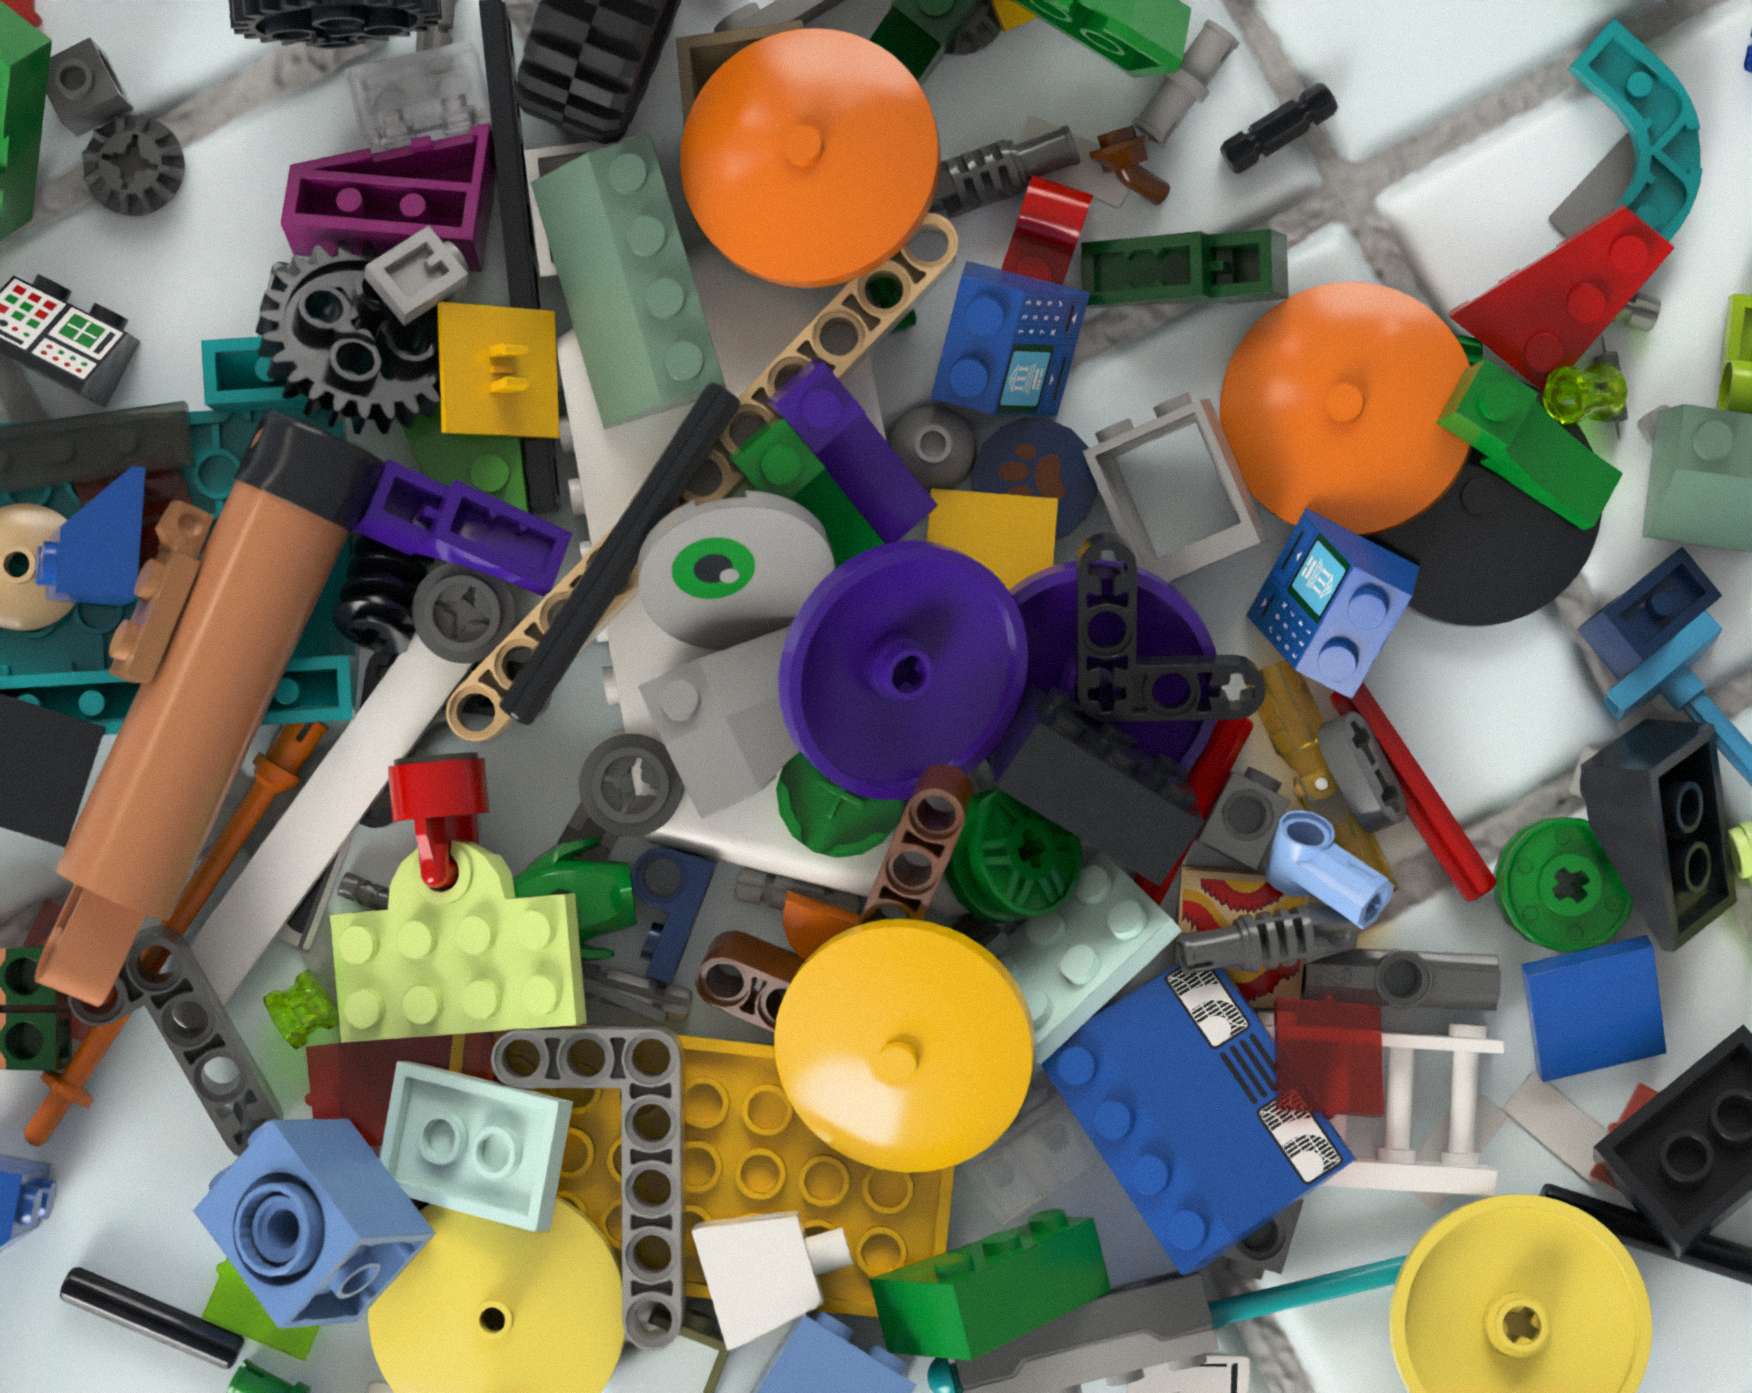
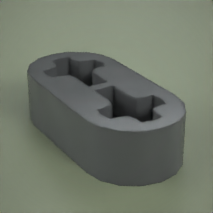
[1318,711,1406,834]

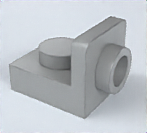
[364,226,469,325]

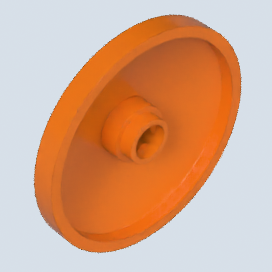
[680,28,941,288]
[1220,282,1472,537]

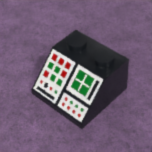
[0,274,140,408]

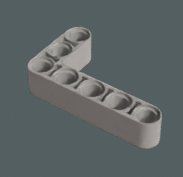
[491,1025,686,1351]

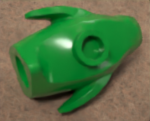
[513,836,637,961]

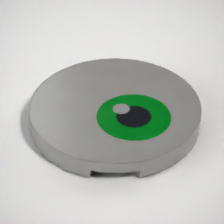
[637,491,835,650]

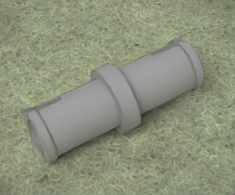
[1132,19,1240,147]

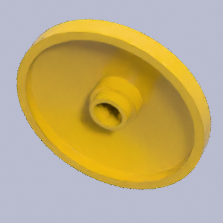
[774,919,1036,1173]

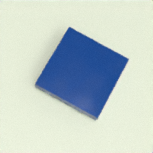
[1521,935,1667,1082]

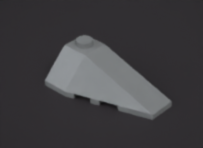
[638,626,799,819]

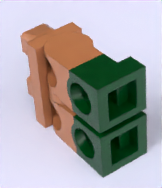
[0,945,72,1071]

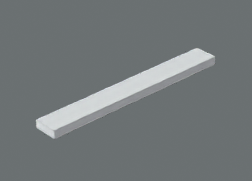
[172,597,490,1029]

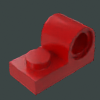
[1001,175,1093,285]

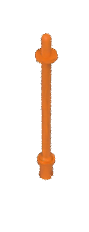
[24,722,330,1146]

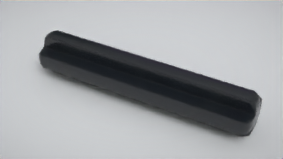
[59,1267,244,1369]

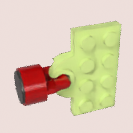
[330,752,587,1043]

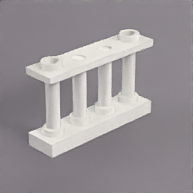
[1257,1011,1505,1196]

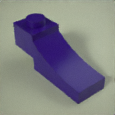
[765,359,938,544]
[354,459,573,597]

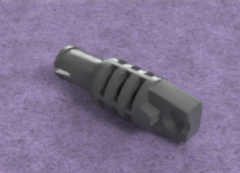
[928,125,1080,219]
[1177,905,1359,975]

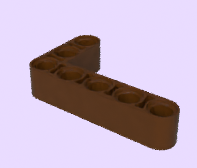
[695,764,974,1033]

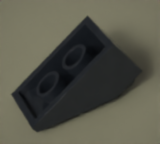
[1580,719,1737,952]

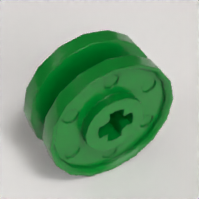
[944,788,1083,924]
[1493,817,1634,952]

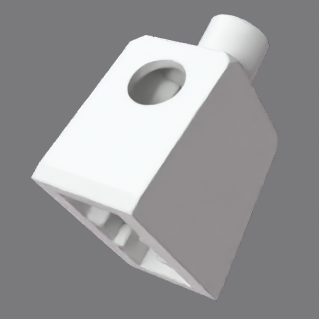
[692,1210,854,1351]

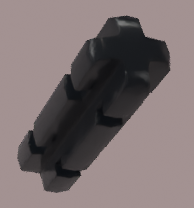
[1220,83,1338,173]

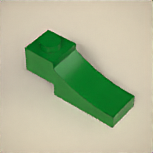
[1436,358,1623,531]
[727,415,885,569]

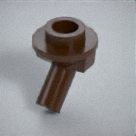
[1089,125,1170,206]

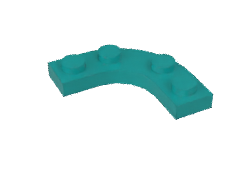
[1567,18,1703,241]

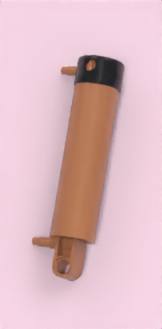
[35,409,383,1007]

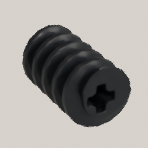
[332,534,435,655]

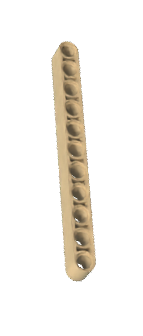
[446,213,959,743]

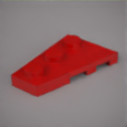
[1448,204,1675,395]

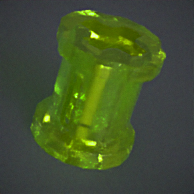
[1542,364,1628,424]

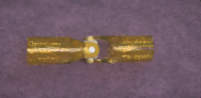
[1242,659,1399,892]

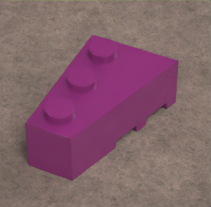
[280,123,497,272]

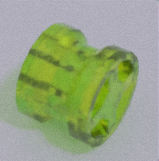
[263,969,339,1050]

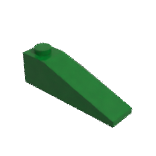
[1011,0,1192,78]

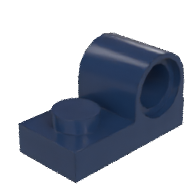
[1577,546,1723,679]
[631,847,718,984]

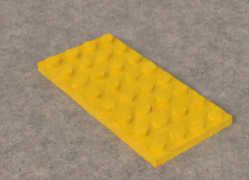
[449,1023,955,1318]

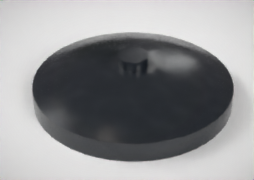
[1363,380,1602,627]

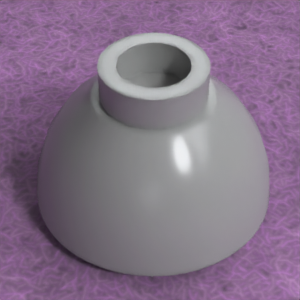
[888,405,977,494]

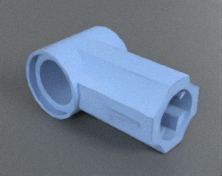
[1265,810,1395,930]

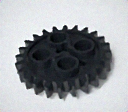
[229,0,442,49]
[255,240,447,435]

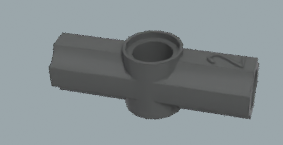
[1301,948,1501,1011]

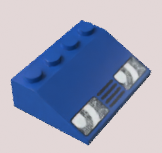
[1041,963,1356,1275]

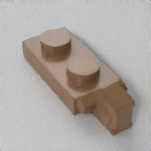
[109,501,214,683]

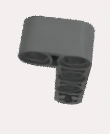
[68,925,283,1157]

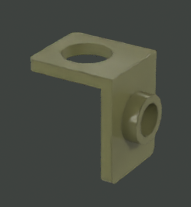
[648,1306,730,1393]

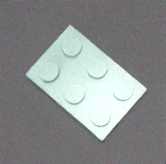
[999,850,1182,1065]
[379,1061,573,1232]

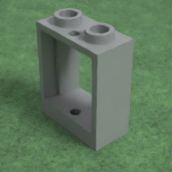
[1083,392,1270,583]

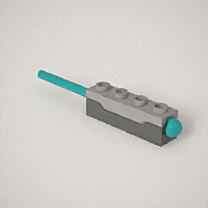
[927,1255,1407,1393]

